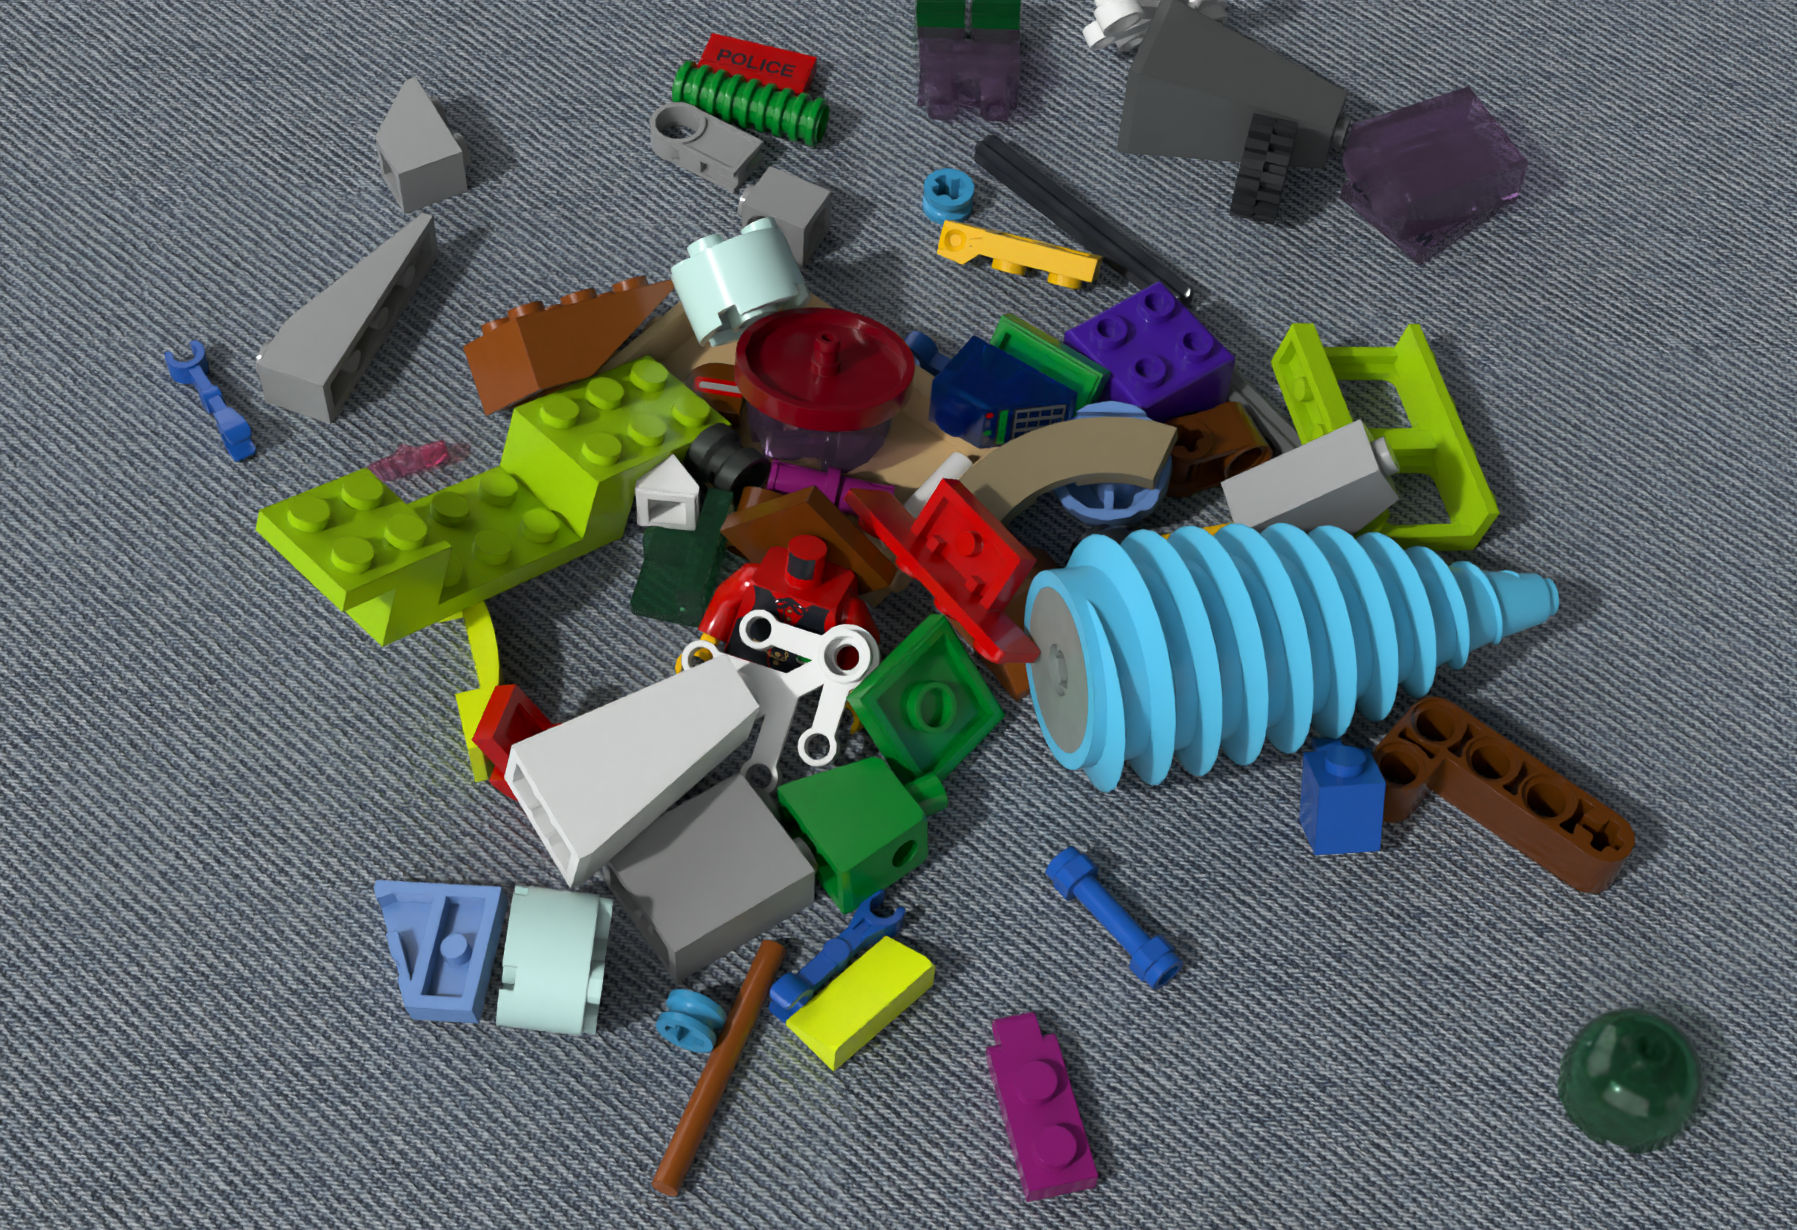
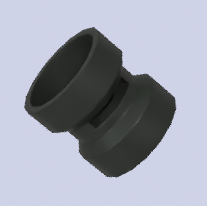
[684,423,771,508]

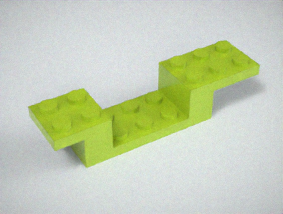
[255,355,732,647]

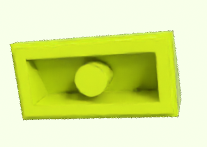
[786,936,936,1072]

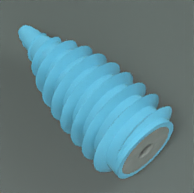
[1024,523,1559,793]

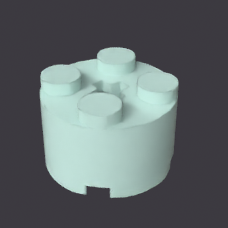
[671,217,812,347]
[496,885,613,1035]

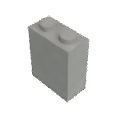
[603,772,818,984]

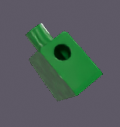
[777,757,948,916]

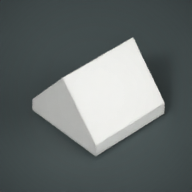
[635,454,700,531]

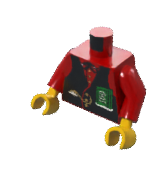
[675,534,880,735]

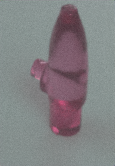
[366,440,450,482]

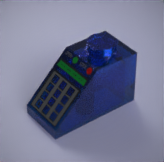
[928,335,1078,449]

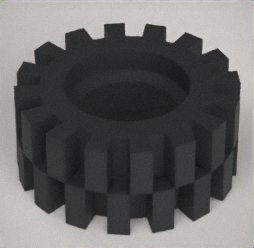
[1230,113,1299,224]

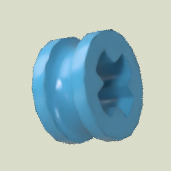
[922,168,974,225]
[655,989,727,1053]

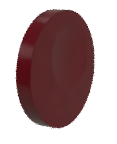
[734,307,915,432]

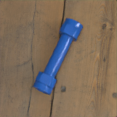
[1045,846,1184,990]

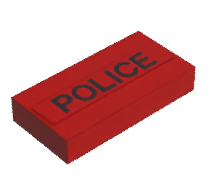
[697,33,817,96]

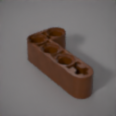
[1372,697,1635,894]

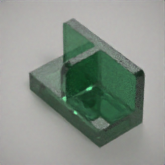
[630,488,734,628]

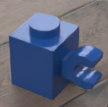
[1299,737,1386,855]

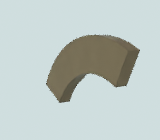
[959,416,1178,527]

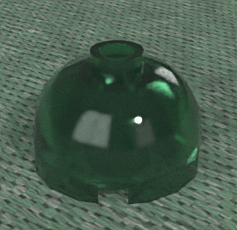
[1557,1008,1705,1154]

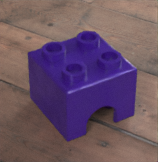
[1063,281,1236,424]

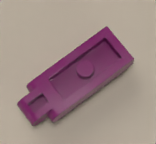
[986,1011,1098,1202]

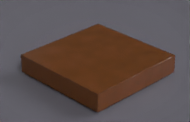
[720,485,898,596]

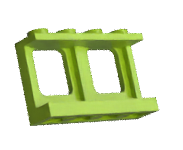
[1270,323,1500,551]

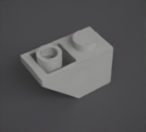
[375,77,471,214]

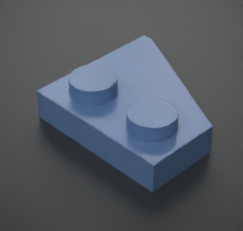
[374,880,509,1024]

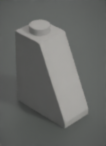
[1221,419,1400,536]

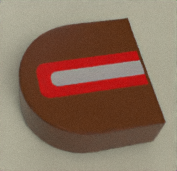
[685,363,746,427]

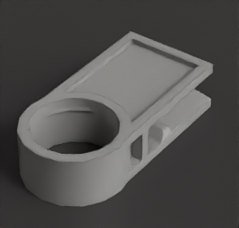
[650,102,763,193]

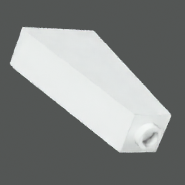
[504,653,760,889]

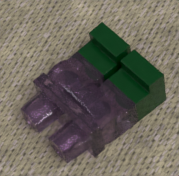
[913,0,1021,121]

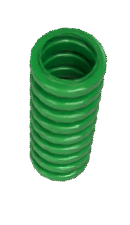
[672,60,830,147]

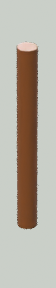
[651,940,787,1196]

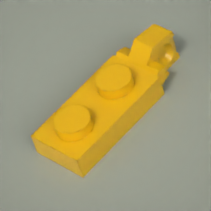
[937,219,1103,290]

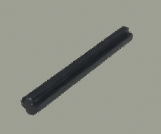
[973,134,1195,308]

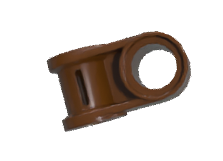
[1164,401,1273,498]

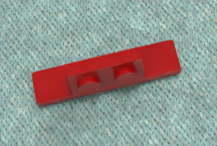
[844,478,1041,665]

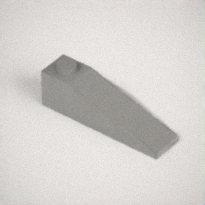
[256,212,439,424]

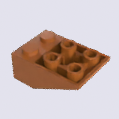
[463,275,675,416]

